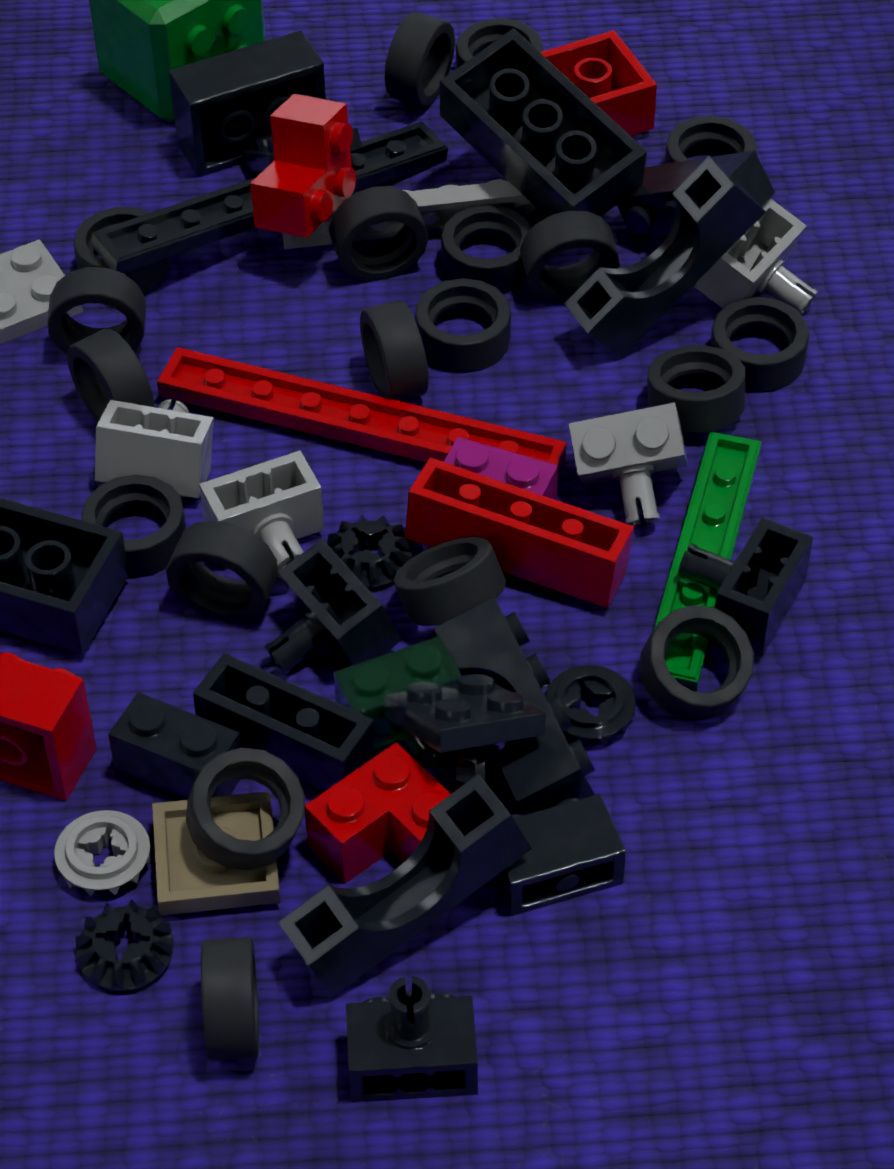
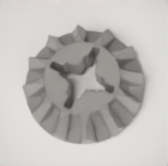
[54,810,150,897]

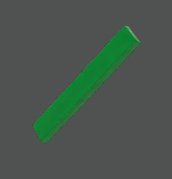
[641,432,762,692]

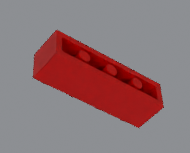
[405,457,634,608]

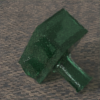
[333,636,462,769]

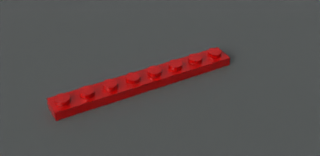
[157,347,567,475]

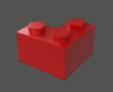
[250,94,356,238]
[304,742,451,884]

